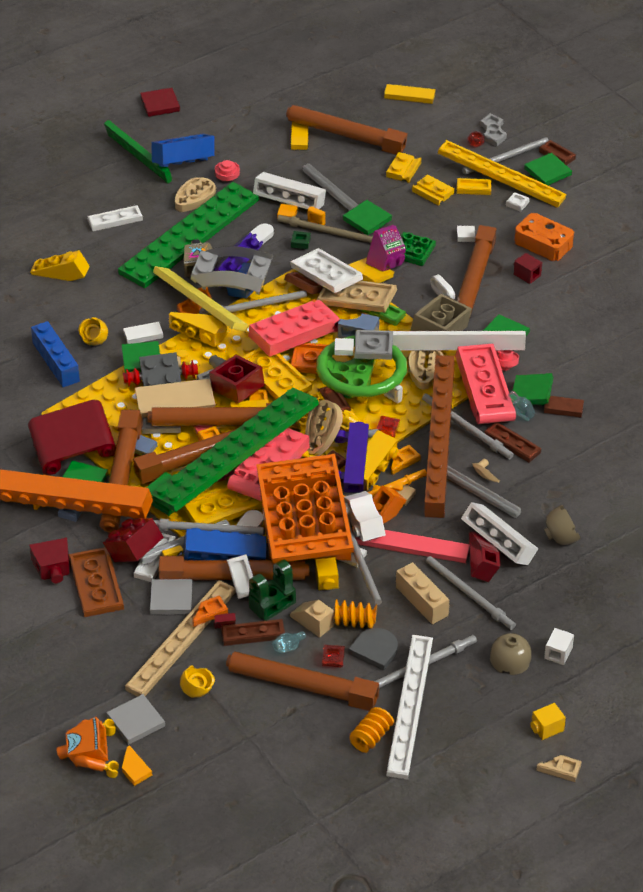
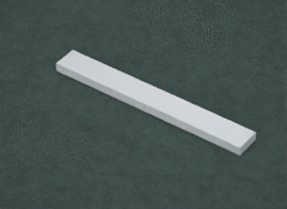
[393,331,526,350]
[386,635,433,779]

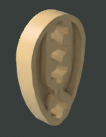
[175,177,216,212]
[409,350,443,390]
[305,400,343,456]

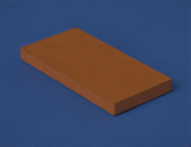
[69,547,124,617]

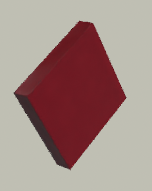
[140,88,180,117]

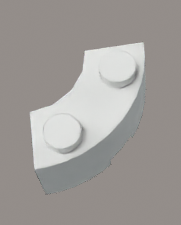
[344,491,386,542]

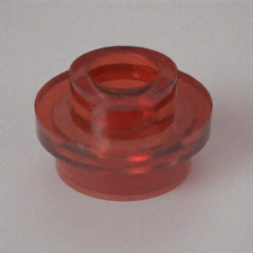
[468,131,484,147]

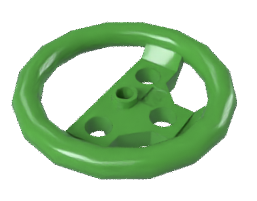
[316,336,407,397]

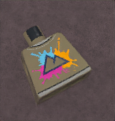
[184,239,218,277]

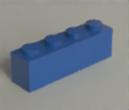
[151,134,215,167]
[31,321,80,387]
[183,528,266,560]

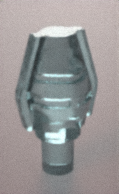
[508,391,535,421]
[272,631,306,653]

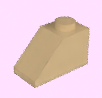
[290,600,334,638]

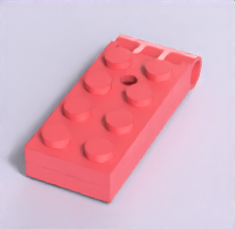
[249,300,340,357]
[455,344,516,424]
[227,428,310,501]

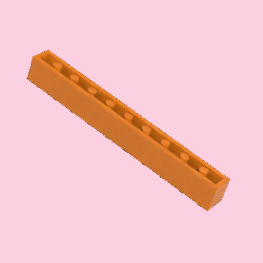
[0,469,153,519]

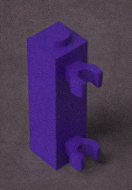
[213,232,263,288]
[335,422,369,493]

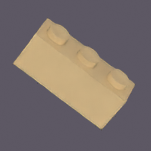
[396,562,449,624]

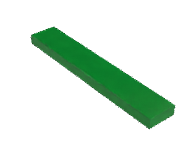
[104,120,172,183]

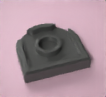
[349,628,398,670]

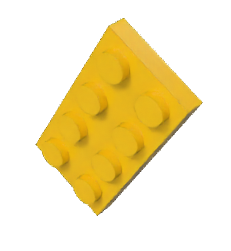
[242,348,312,399]
[183,485,262,524]

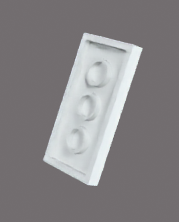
[290,248,363,293]

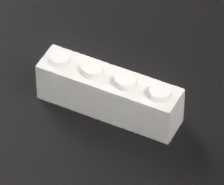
[253,172,326,209]
[461,502,538,565]

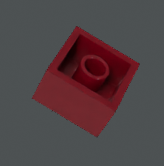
[209,354,265,404]
[103,517,164,562]

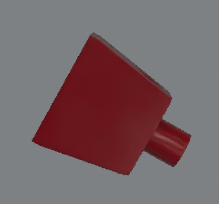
[29,537,70,583]

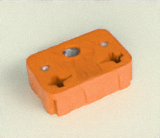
[515,213,574,261]

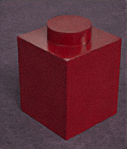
[513,253,542,284]

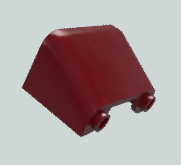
[28,399,116,476]

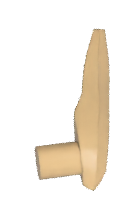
[472,459,500,483]

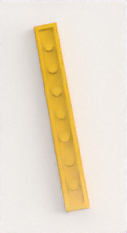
[438,140,566,208]

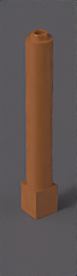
[286,105,407,155]
[457,225,497,319]
[148,403,289,428]
[99,410,143,533]
[133,428,238,484]
[159,556,309,580]
[226,651,379,711]

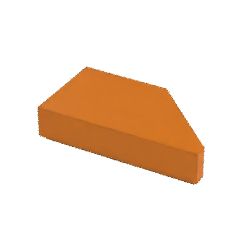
[192,595,228,626]

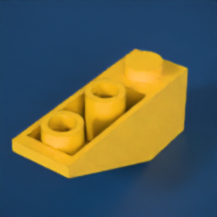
[30,250,90,281]
[169,312,227,347]
[364,430,399,491]

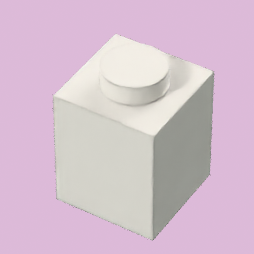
[544,628,574,665]

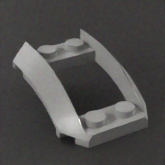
[191,247,273,295]

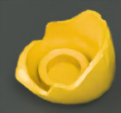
[78,317,108,346]
[180,665,215,698]

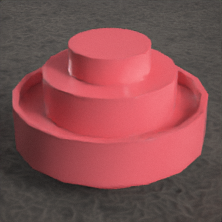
[215,160,240,181]
[496,350,519,371]

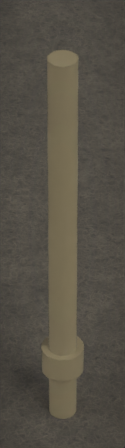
[277,215,373,243]

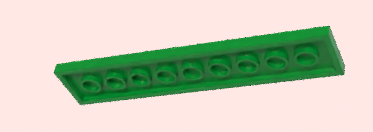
[118,182,259,288]
[151,388,319,512]

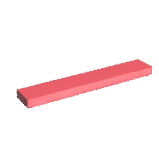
[352,528,470,563]

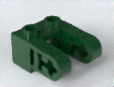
[249,560,296,621]

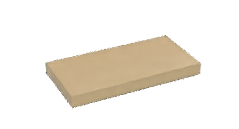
[317,281,397,313]
[135,379,215,418]

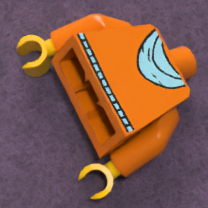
[57,717,119,778]

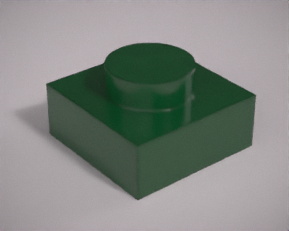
[291,231,311,249]

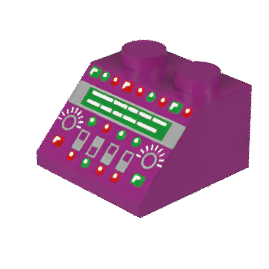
[366,225,406,271]

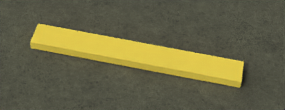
[153,266,248,331]

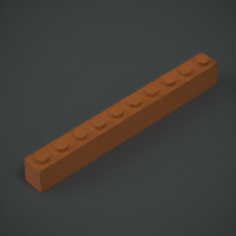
[425,355,454,518]

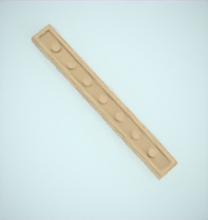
[125,580,236,697]

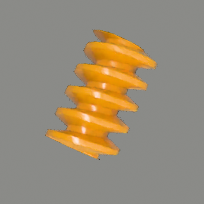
[334,599,377,629]
[349,707,394,753]

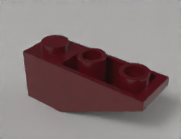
[469,531,500,582]

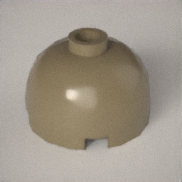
[544,505,581,545]
[490,633,531,675]

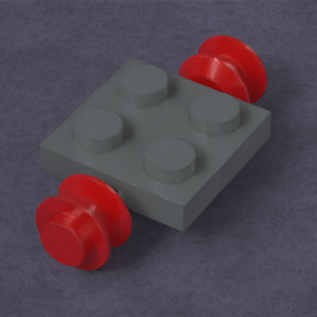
[123,352,198,387]

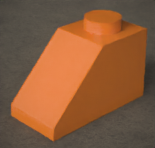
[373,485,407,524]

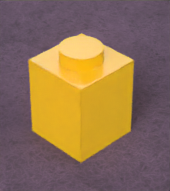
[315,557,339,590]
[531,703,566,740]

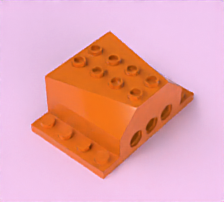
[256,454,354,564]

